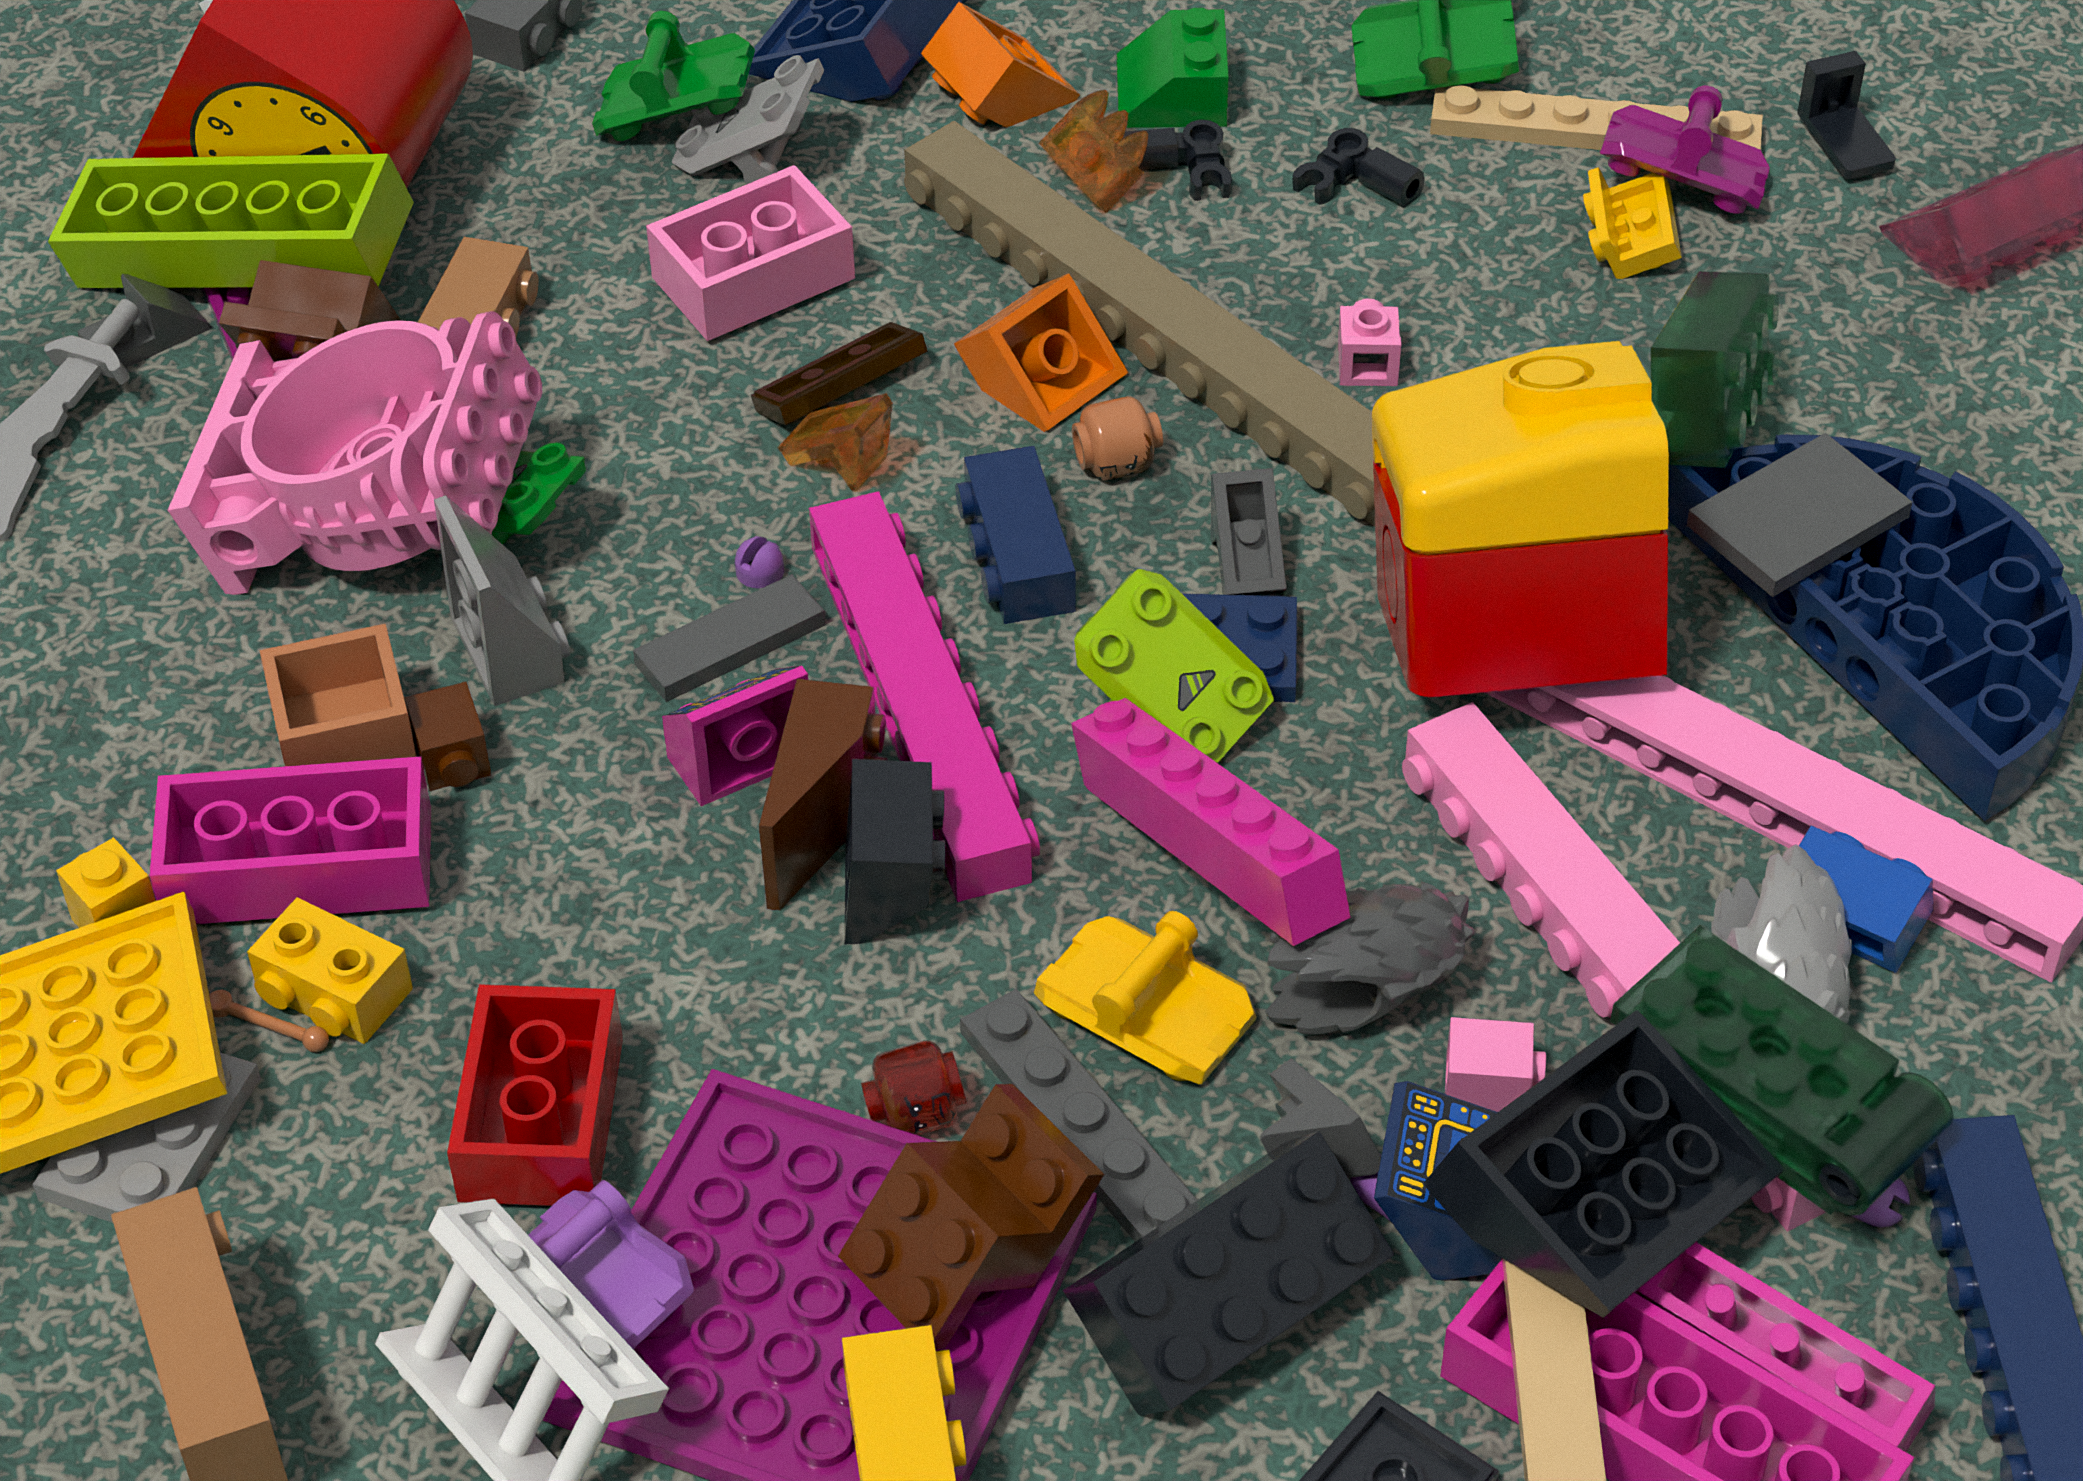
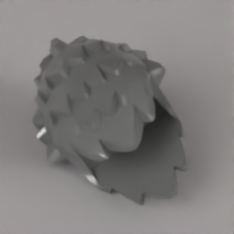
[1266,881,1475,1034]

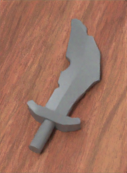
[0,299,141,540]

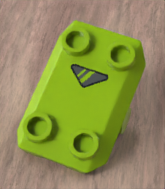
[1074,569,1274,763]

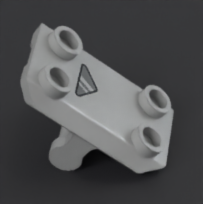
[672,55,824,184]

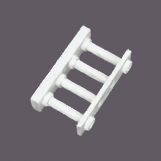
[375,1199,669,1481]

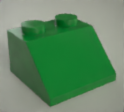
[1116,8,1229,128]

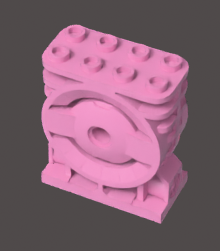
[168,311,542,595]

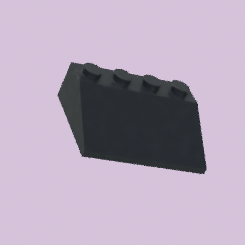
[1423,1009,1785,1318]

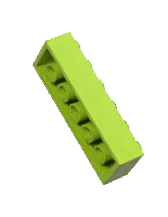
[48,154,414,288]

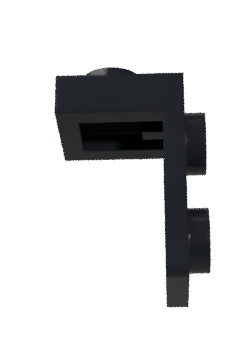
[1797,51,1896,179]

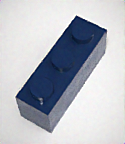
[955,446,1076,624]

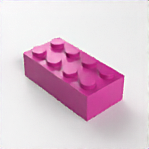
[149,757,431,924]

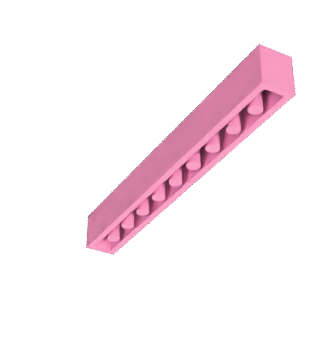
[1484,676,2083,983]
[1402,702,1851,1232]

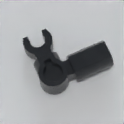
[1118,119,1232,201]
[1292,128,1425,207]

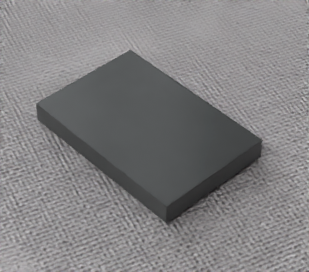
[1687,433,1912,597]

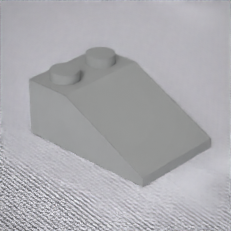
[434,496,570,706]

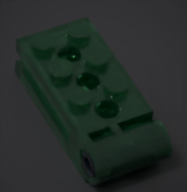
[1610,925,1954,1215]

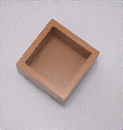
[259,623,416,766]

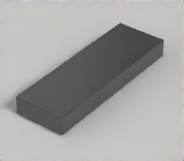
[633,574,826,702]

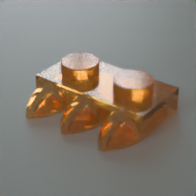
[1039,90,1149,213]

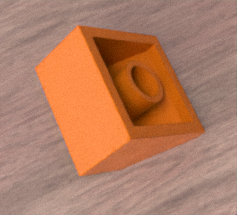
[921,2,1080,128]
[954,273,1128,432]

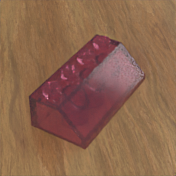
[1879,143,2083,285]

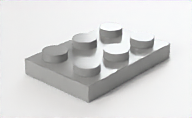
[33,1053,261,1223]

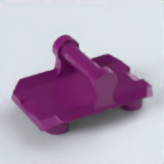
[1600,85,1770,214]

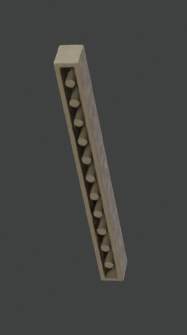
[904,121,1375,527]

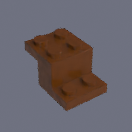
[219,260,402,362]
[838,1084,1105,1350]

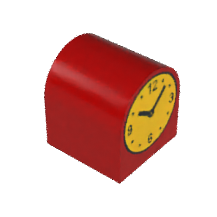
[132,0,473,188]

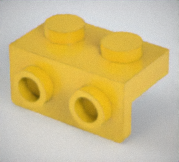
[1583,167,1682,279]

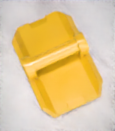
[1034,911,1257,1084]

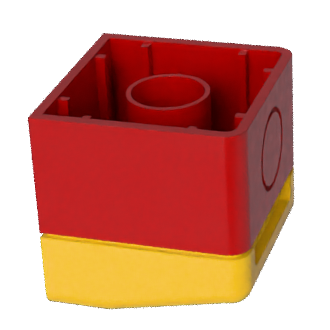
[1372,341,1669,697]

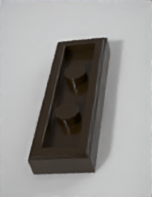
[751,322,928,425]

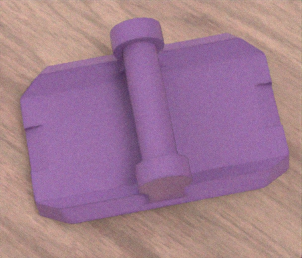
[528,1180,694,1349]

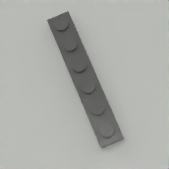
[960,989,1197,1242]

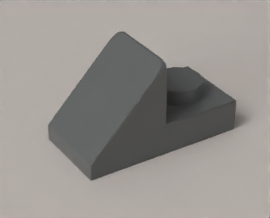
[77,274,210,368]
[1211,468,1287,595]
[1260,1058,1381,1178]

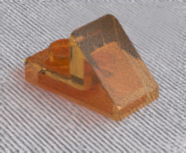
[777,393,893,492]

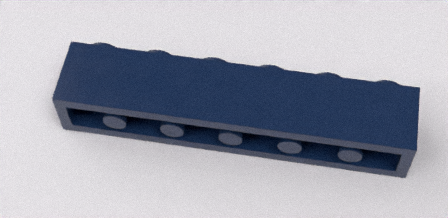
[1914,1115,2083,1481]

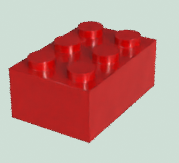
[447,984,623,1206]

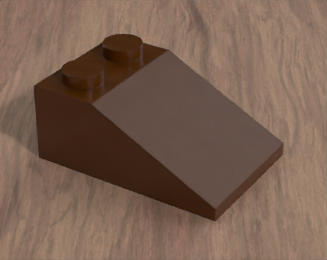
[759,679,888,910]

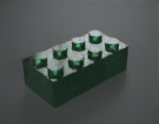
[1651,271,1779,468]

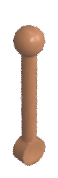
[209,990,329,1052]

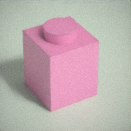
[1445,1017,1546,1112]

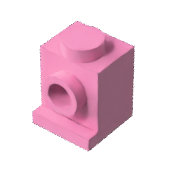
[1338,299,1401,386]

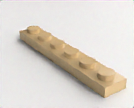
[1430,85,1763,150]

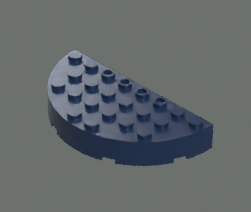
[1668,434,2083,821]

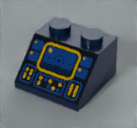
[1374,1081,1502,1280]

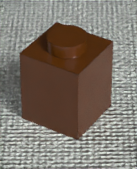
[404,682,491,792]

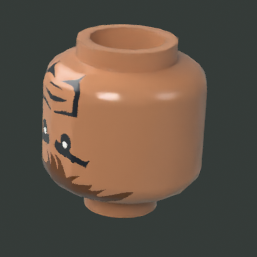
[1072,396,1163,480]

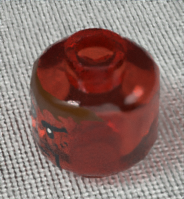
[861,1040,967,1135]

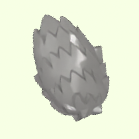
[1711,844,1853,1060]

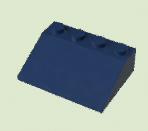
[749,0,967,102]

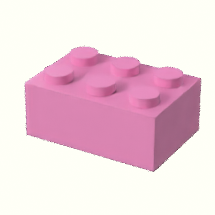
[646,165,855,341]

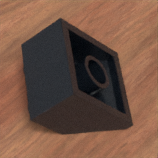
[844,759,945,945]

